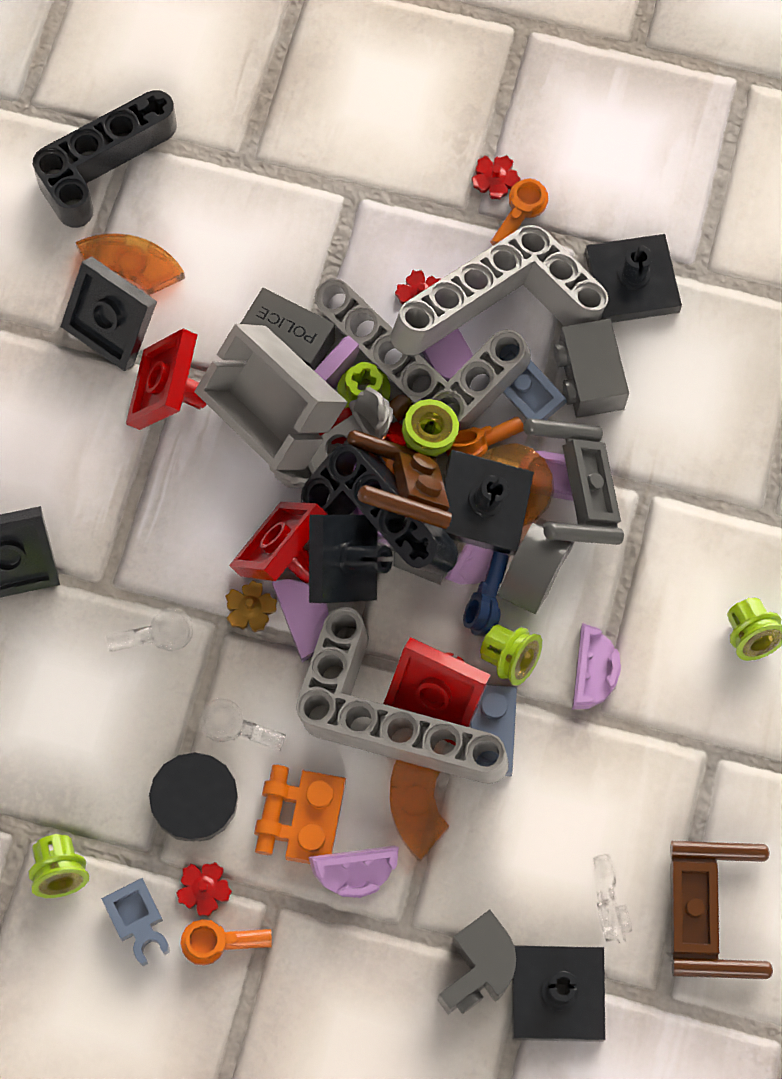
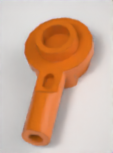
[490,178,548,245]
[446,416,524,457]
[180,919,272,966]

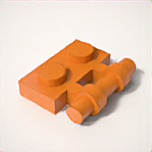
[254,765,346,864]

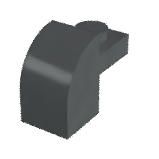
[497,518,575,615]
[437,909,516,1015]

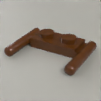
[347,430,452,529]
[670,841,773,979]

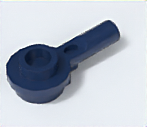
[463,551,510,637]

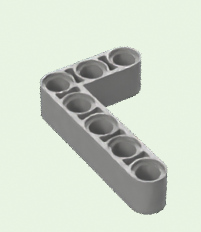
[390,225,608,355]
[314,278,531,431]
[296,607,509,784]

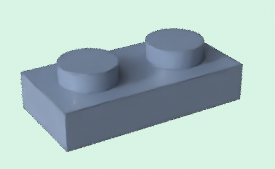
[486,344,567,420]
[470,685,517,776]

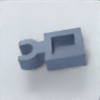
[101,878,170,966]

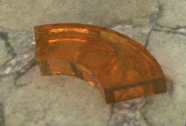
[75,233,185,295]
[389,737,449,862]

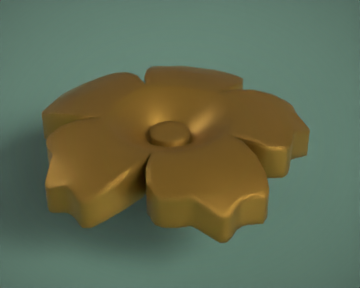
[225,580,277,633]

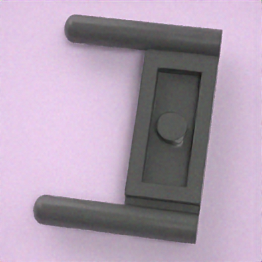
[523,418,624,545]

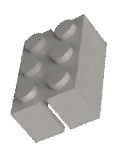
[194,324,348,470]

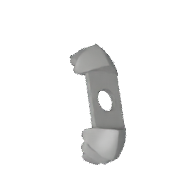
[269,387,393,488]

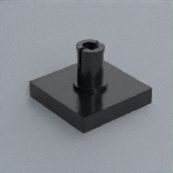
[585,234,682,323]
[60,256,157,371]
[443,450,534,556]
[0,506,60,598]
[309,514,393,603]
[512,945,606,1042]

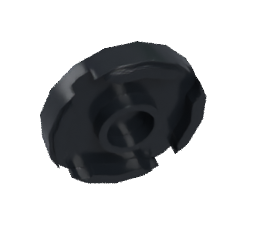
[149,752,238,842]

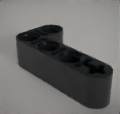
[32,90,177,228]
[301,444,458,575]

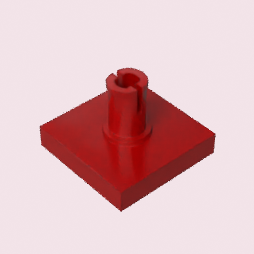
[126,328,207,430]
[229,502,328,584]
[383,637,491,746]

